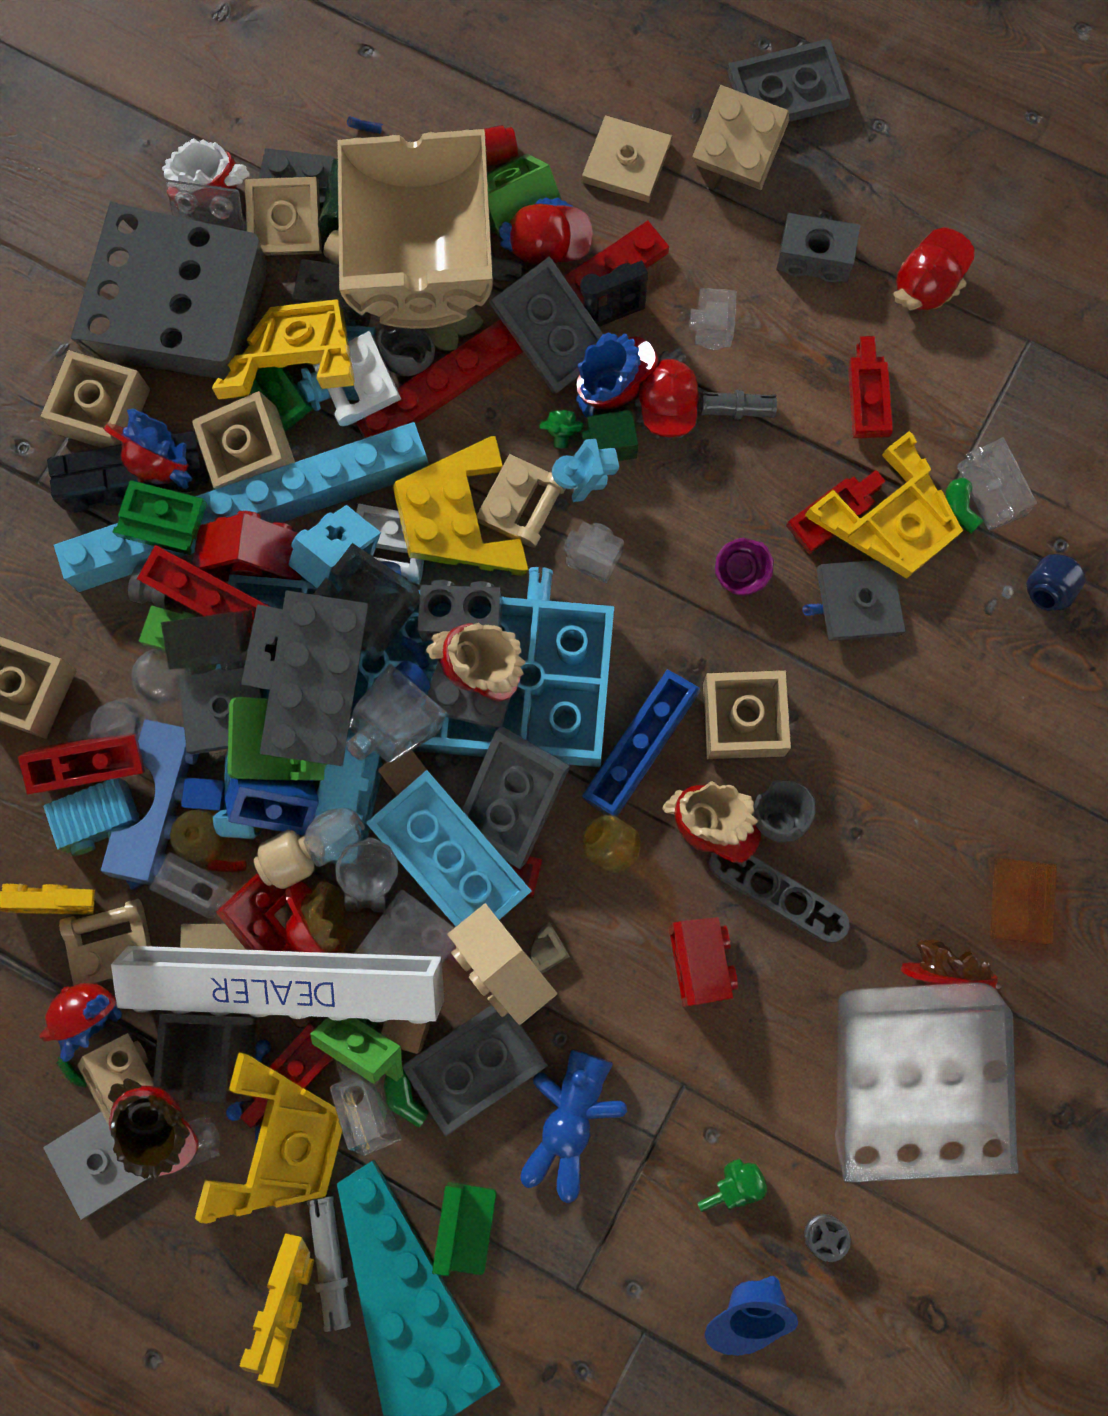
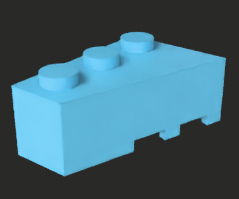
[308,737,385,869]

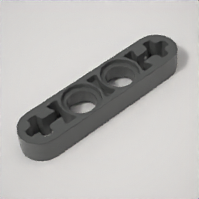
[709,852,850,943]

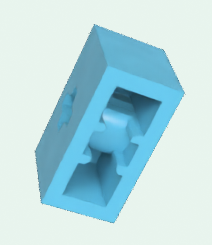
[288,505,381,593]

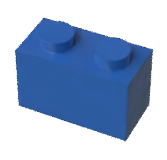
[225,778,319,835]

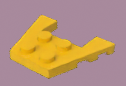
[212,299,355,399]
[805,431,963,579]
[393,436,528,576]
[0,884,95,915]
[195,1052,346,1224]
[240,1233,314,1388]

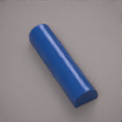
[582,669,701,820]

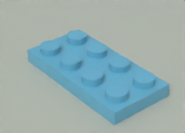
[366,770,532,926]

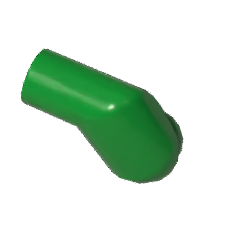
[946,478,984,534]
[384,1070,429,1127]

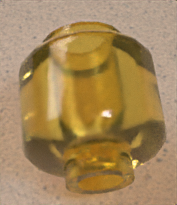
[170,810,227,863]
[582,815,641,873]

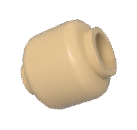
[254,830,318,889]

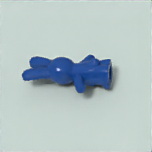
[521,1049,627,1203]

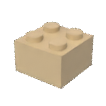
[692,85,789,190]
[40,350,150,448]
[192,391,295,489]
[0,637,77,739]
[703,671,791,759]
[447,903,558,1026]

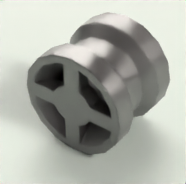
[804,1214,851,1262]

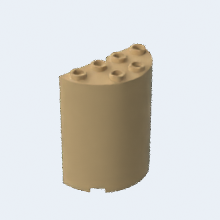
[338,129,493,329]

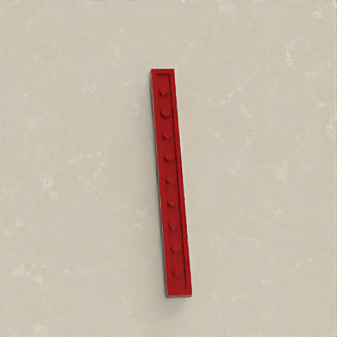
[354,220,669,438]

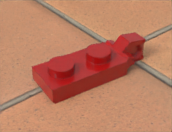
[848,336,893,438]
[786,470,886,554]
[240,1024,334,1129]

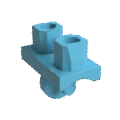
[552,439,619,502]

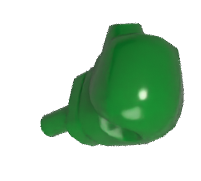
[697,1159,768,1212]

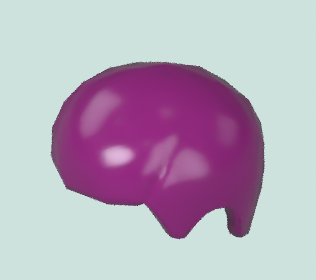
[715,538,774,596]

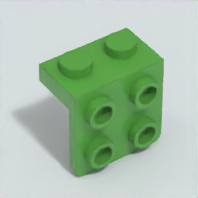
[227,697,327,781]

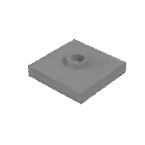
[43,1112,151,1220]

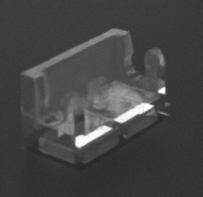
[957,437,1037,531]

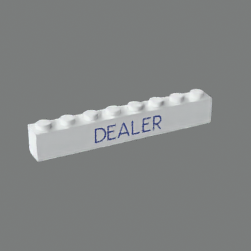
[111,946,444,1024]

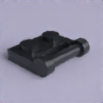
[580,260,648,327]

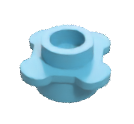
[297,368,329,411]

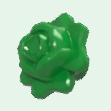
[539,409,584,448]

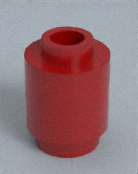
[484,125,518,167]

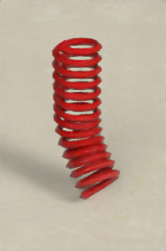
[208,859,247,872]

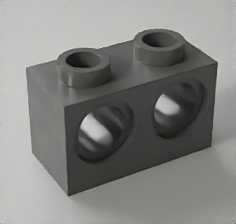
[418,580,502,642]

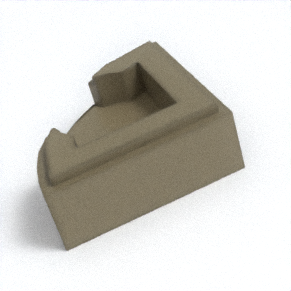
[530,922,570,974]

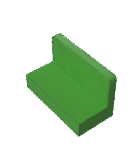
[311,1018,403,1084]

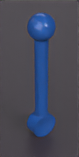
[226,1039,271,1121]

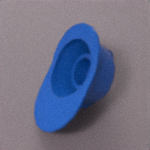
[704,1276,798,1356]

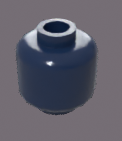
[1026,554,1086,611]

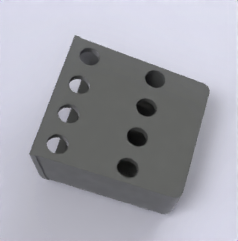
[71,201,267,380]

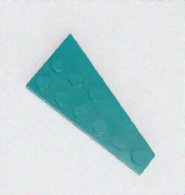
[337,1160,501,1416]

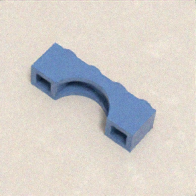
[100,719,199,887]

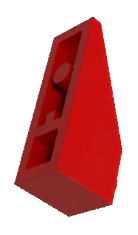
[18,734,145,795]

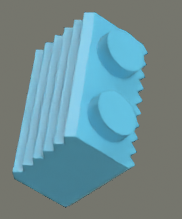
[43,778,141,856]

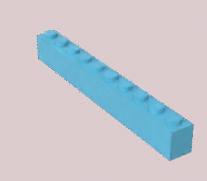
[54,422,429,592]

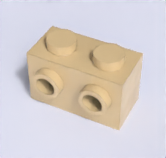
[77,1033,165,1126]

